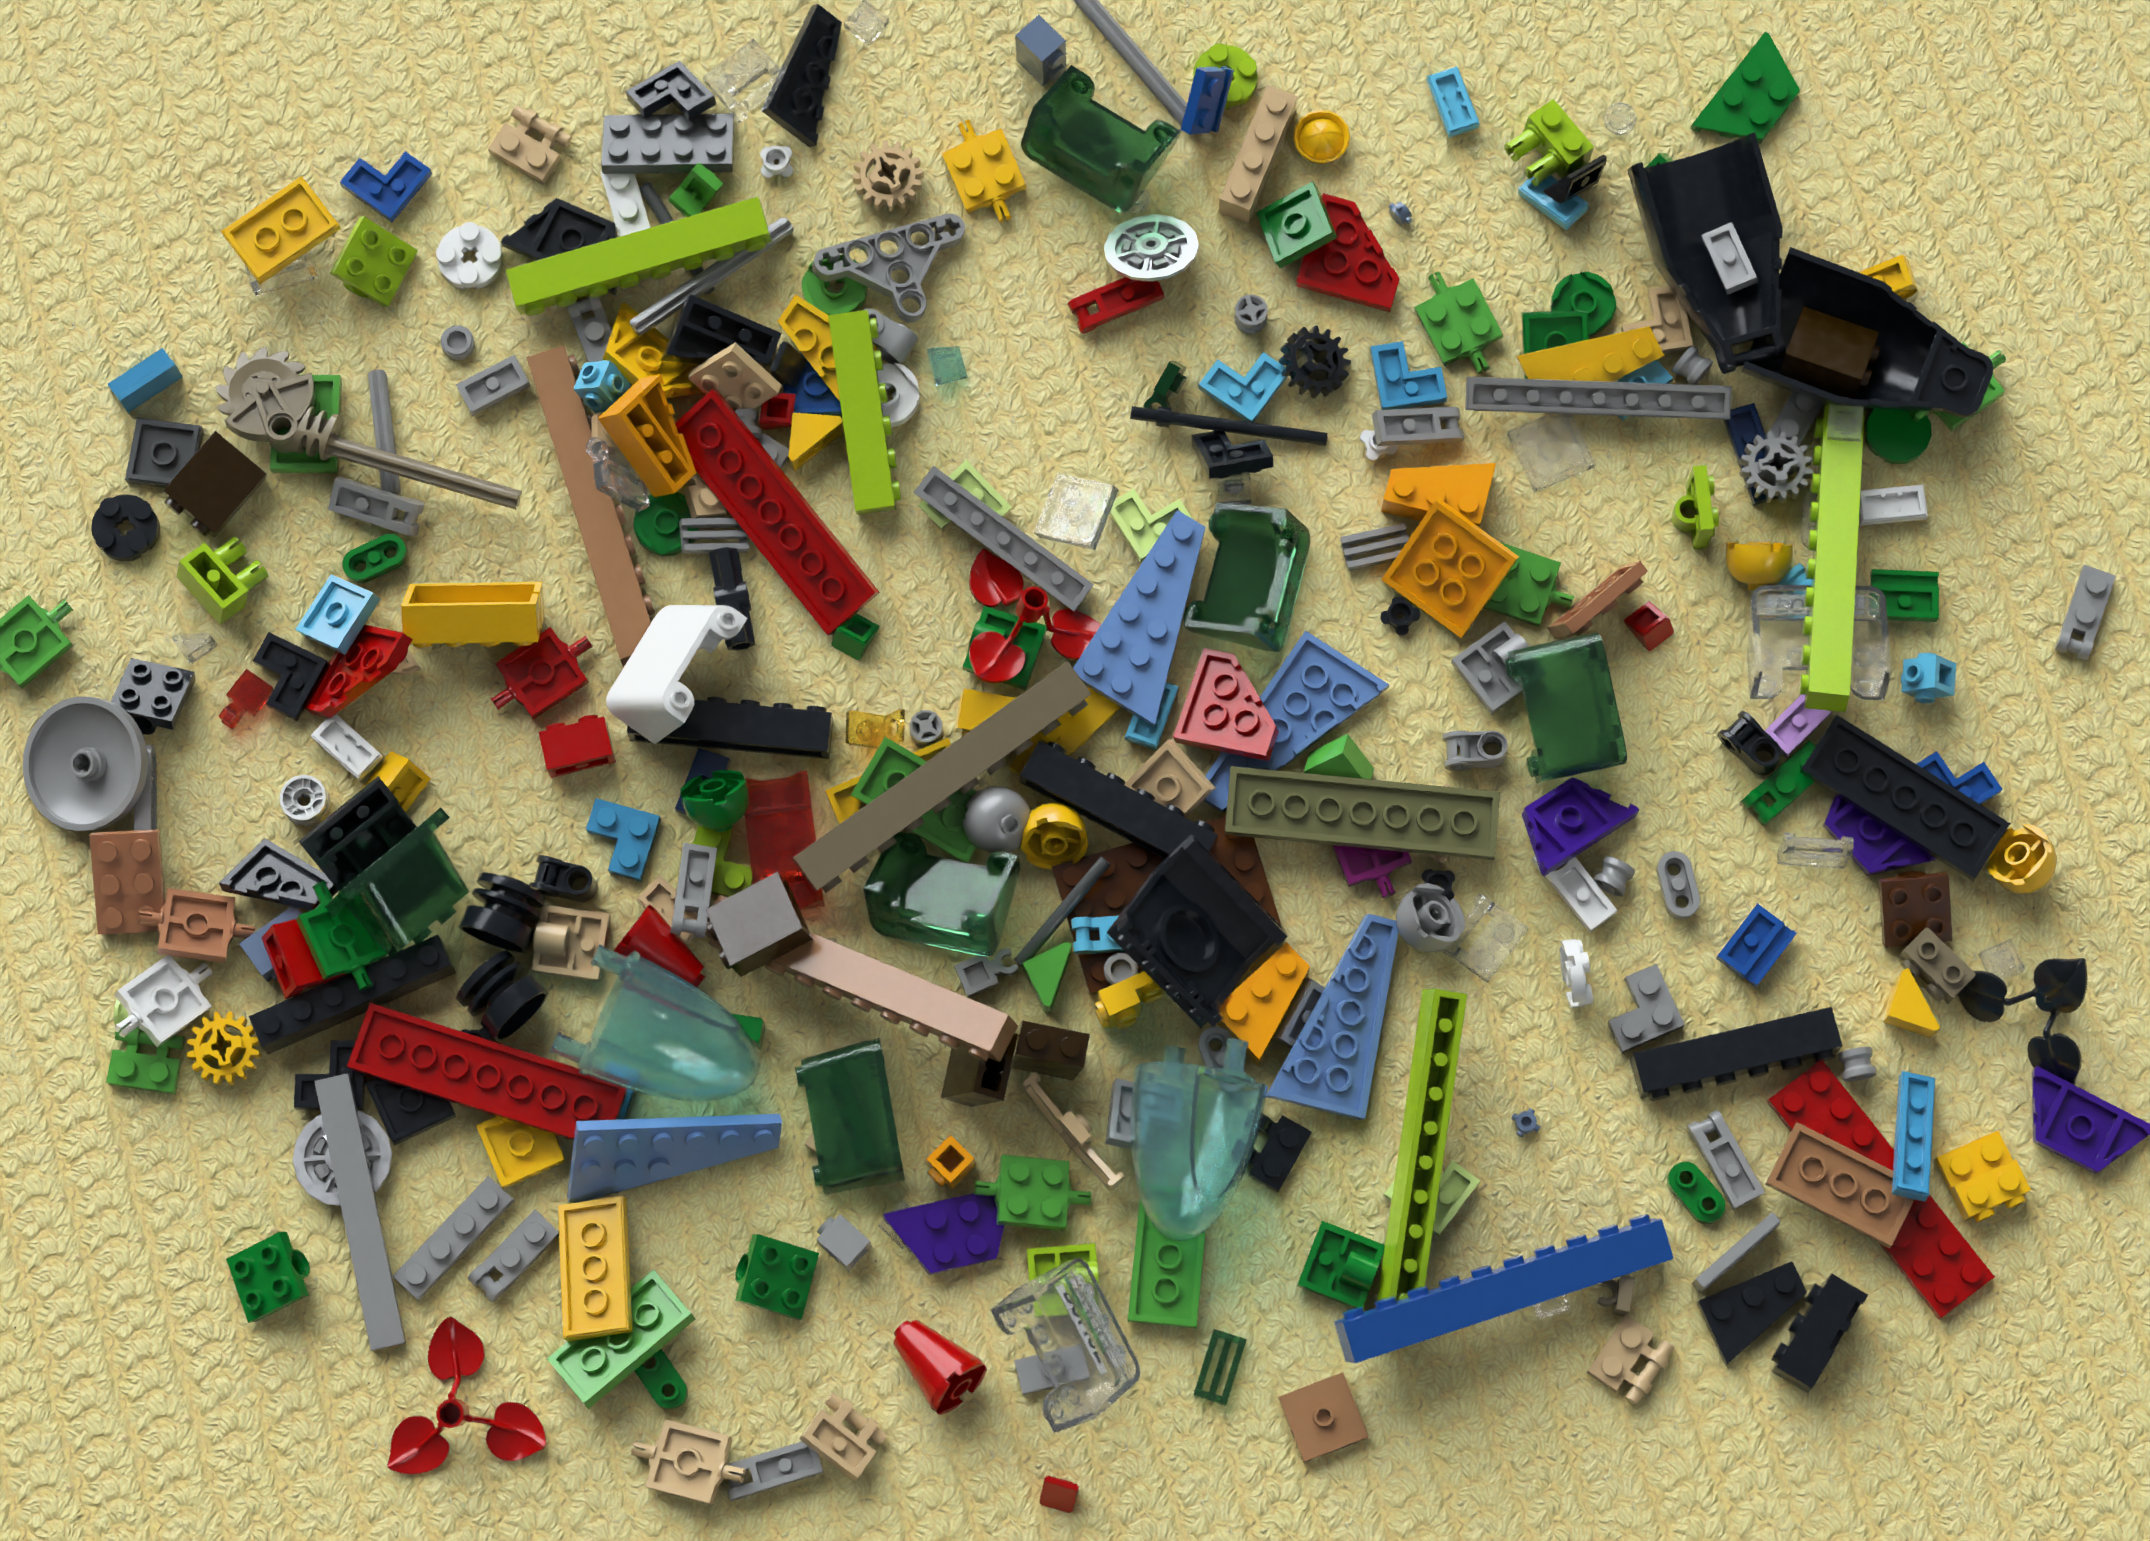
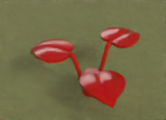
[969,548,1101,683]
[387,1317,546,1474]

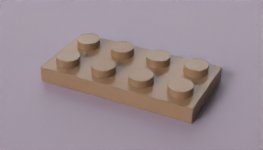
[1765,1122,1914,1248]

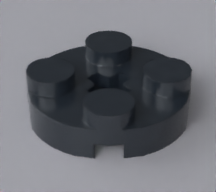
[91,494,160,562]

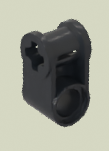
[1717,711,1781,775]
[529,855,597,902]

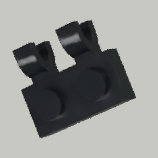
[1232,1111,1312,1192]

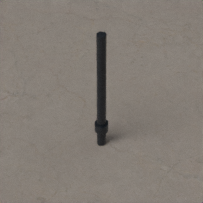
[1130,406,1328,446]

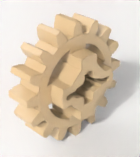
[852,140,924,212]

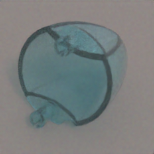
[550,944,759,1101]
[1130,1039,1268,1241]

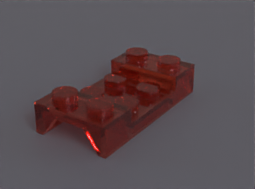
[744,770,825,910]

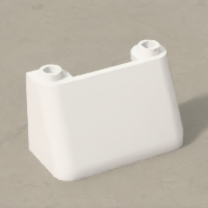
[606,605,747,744]

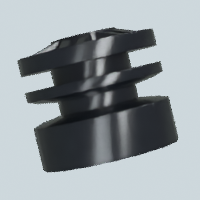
[459,872,546,953]
[456,950,548,1041]

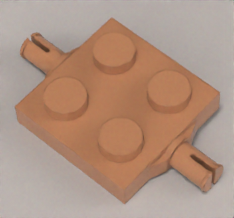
[137,888,255,963]

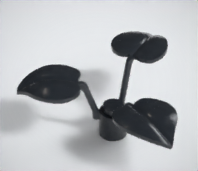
[1958,958,2088,1085]

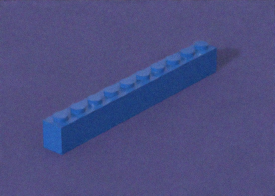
[1334,1214,1674,1363]

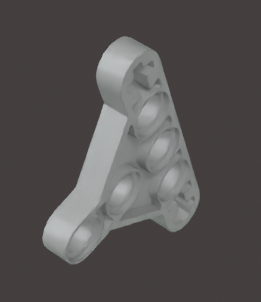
[812,214,965,322]

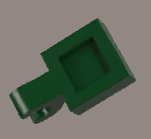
[1144,361,1187,409]

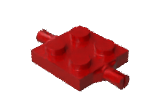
[490,627,593,720]

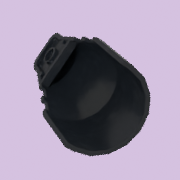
[1742,247,1994,418]

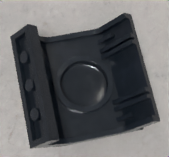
[1106,834,1288,1028]

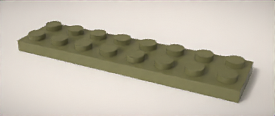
[1224,766,1500,860]

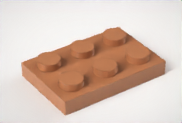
[1547,561,1648,638]
[89,829,165,935]

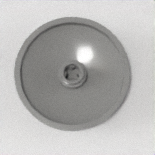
[23,696,148,831]

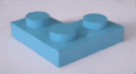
[1370,341,1447,410]
[586,798,661,882]

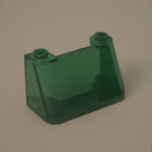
[1021,65,1181,212]
[1183,502,1310,652]
[1505,632,1627,783]
[863,832,1020,957]
[795,1038,905,1195]

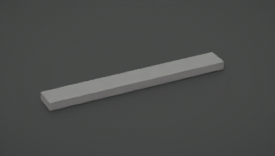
[1465,377,1732,420]
[314,1073,406,1351]

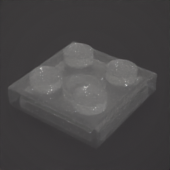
[1507,413,1596,492]
[1034,473,1119,550]

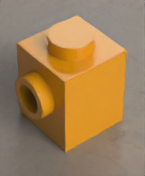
[926,1135,976,1189]

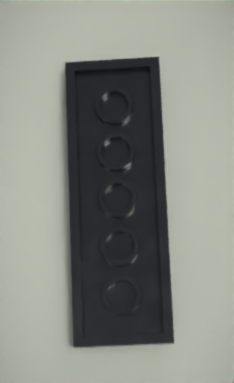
[1800,715,2010,881]

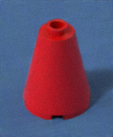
[608,904,705,994]
[893,1320,987,1415]

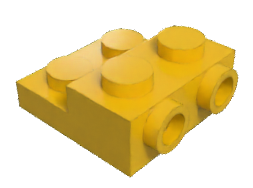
[1095,971,1164,1030]
[1935,1130,2031,1223]

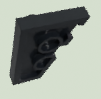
[1697,1261,1807,1366]

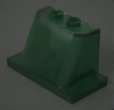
[325,808,470,959]

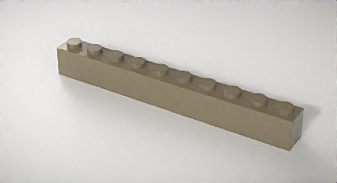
[791,661,1091,893]

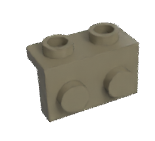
[1899,928,1975,1004]

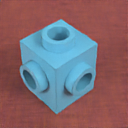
[573,360,631,413]
[1901,653,1956,703]

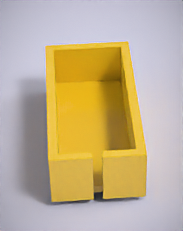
[401,582,545,648]

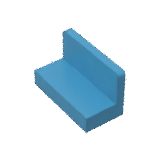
[108,348,183,413]

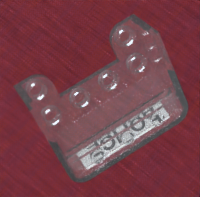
[1747,585,1892,700]
[991,1258,1140,1433]

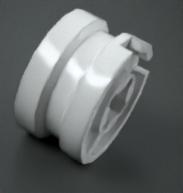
[279,775,330,827]

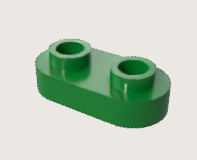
[342,534,408,584]
[1667,1162,1725,1224]
[635,1349,688,1410]

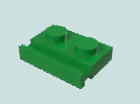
[1870,569,1939,622]

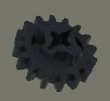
[1278,326,1351,398]

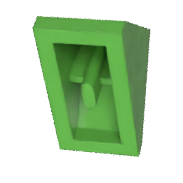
[1304,734,1374,779]
[1023,942,1072,1014]

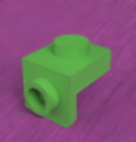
[668,162,724,217]

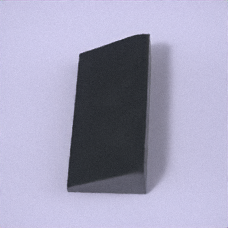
[1543,155,1607,204]

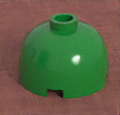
[680,770,749,832]

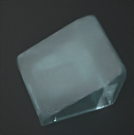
[927,346,967,386]

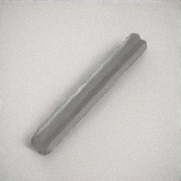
[368,370,401,494]

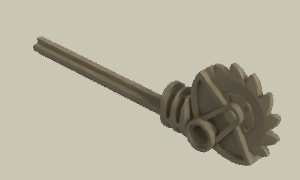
[215,347,522,510]

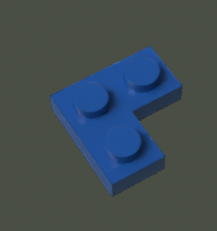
[340,151,432,223]
[1917,751,2003,805]

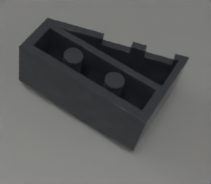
[660,294,782,368]
[1771,1274,1868,1393]

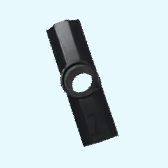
[709,547,756,651]

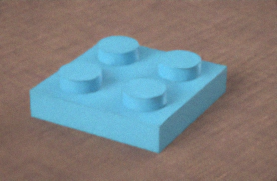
[295,574,381,655]

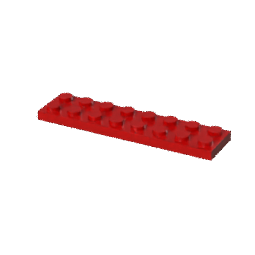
[675,389,880,635]
[347,1003,629,1140]
[1767,1061,1995,1320]

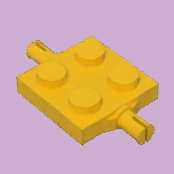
[942,120,1027,223]

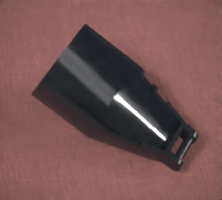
[1627,133,1786,374]

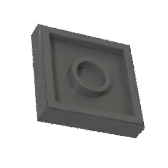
[125,417,204,488]

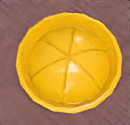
[1293,110,1350,164]

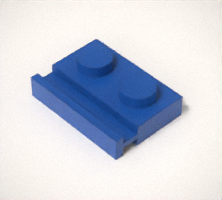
[1181,66,1234,134]
[1716,903,1797,988]

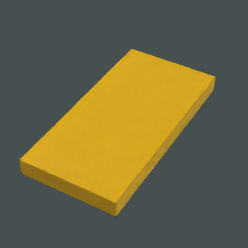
[558,1196,633,1341]

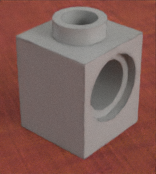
[817,1214,872,1272]

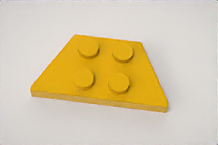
[602,302,704,398]

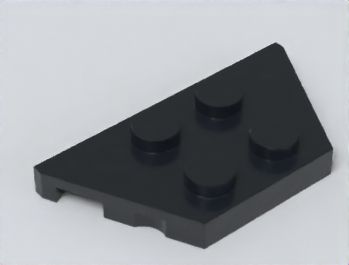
[501,198,617,295]

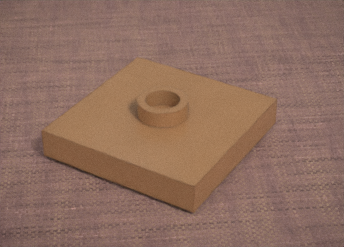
[1278,1372,1368,1463]

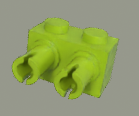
[1504,99,1594,186]
[177,536,269,625]

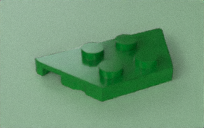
[1691,32,1800,143]

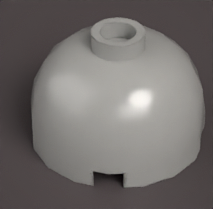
[963,786,1031,854]
[1396,883,1465,953]

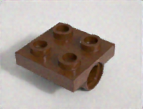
[1879,871,1952,948]

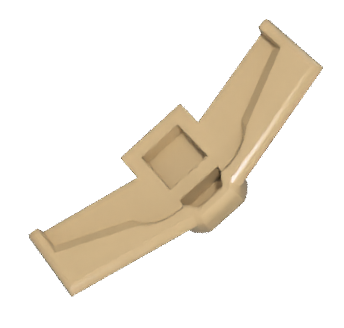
[1023,1072,1125,1191]

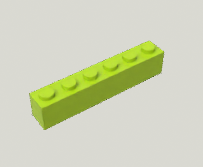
[828,310,901,515]

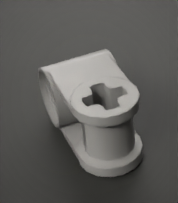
[864,309,918,364]
[1443,731,1508,771]

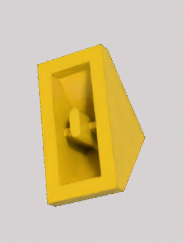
[788,413,844,472]
[1883,968,1940,1037]

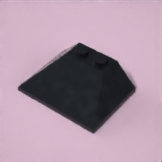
[298,776,454,933]

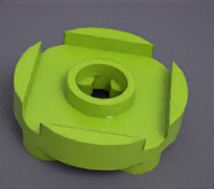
[1193,43,1258,110]

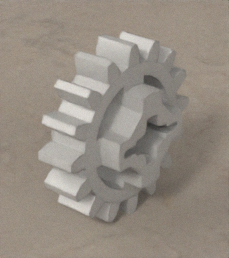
[1739,431,1813,503]

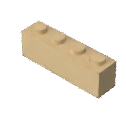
[1219,85,1297,224]

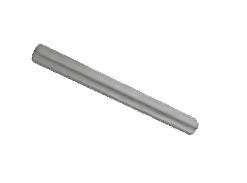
[1074,0,1194,135]
[630,217,794,335]

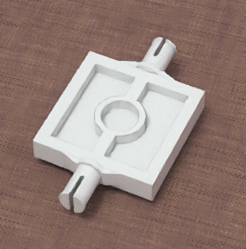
[114,955,212,1047]

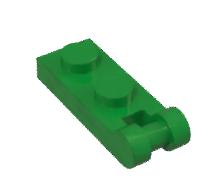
[1741,741,1816,826]

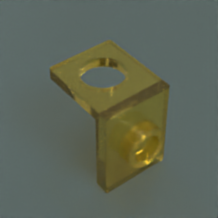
[845,709,905,749]

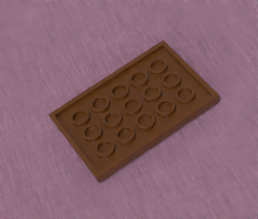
[1052,816,1281,996]

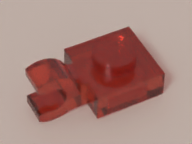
[219,669,274,730]

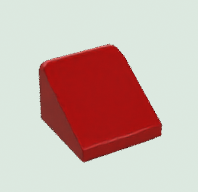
[759,393,796,429]
[1623,601,1674,651]
[1040,1475,1079,1513]

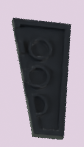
[761,4,842,148]

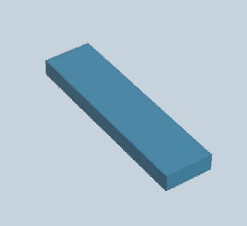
[1892,1071,1935,1201]

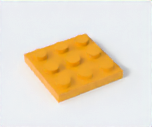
[1381,498,1519,638]

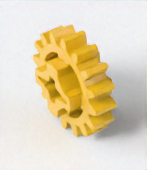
[186,1011,262,1086]

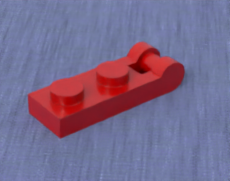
[1068,277,1165,334]

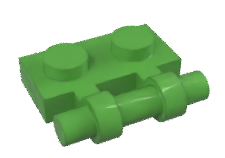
[106,1027,185,1095]

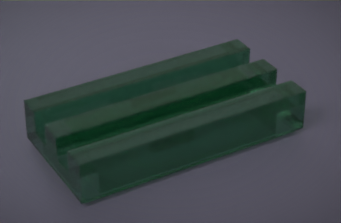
[1193,1329,1247,1406]

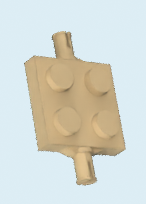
[631,1419,746,1505]

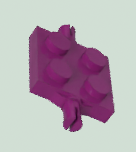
[1331,845,1412,898]

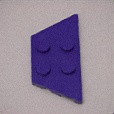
[1522,777,1639,877]
[1823,795,1936,876]
[2032,1066,2150,1174]
[882,1193,1005,1275]

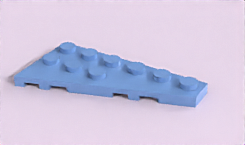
[1073,510,1205,728]
[1204,631,1389,813]
[1265,914,1399,1120]
[567,1114,782,1204]

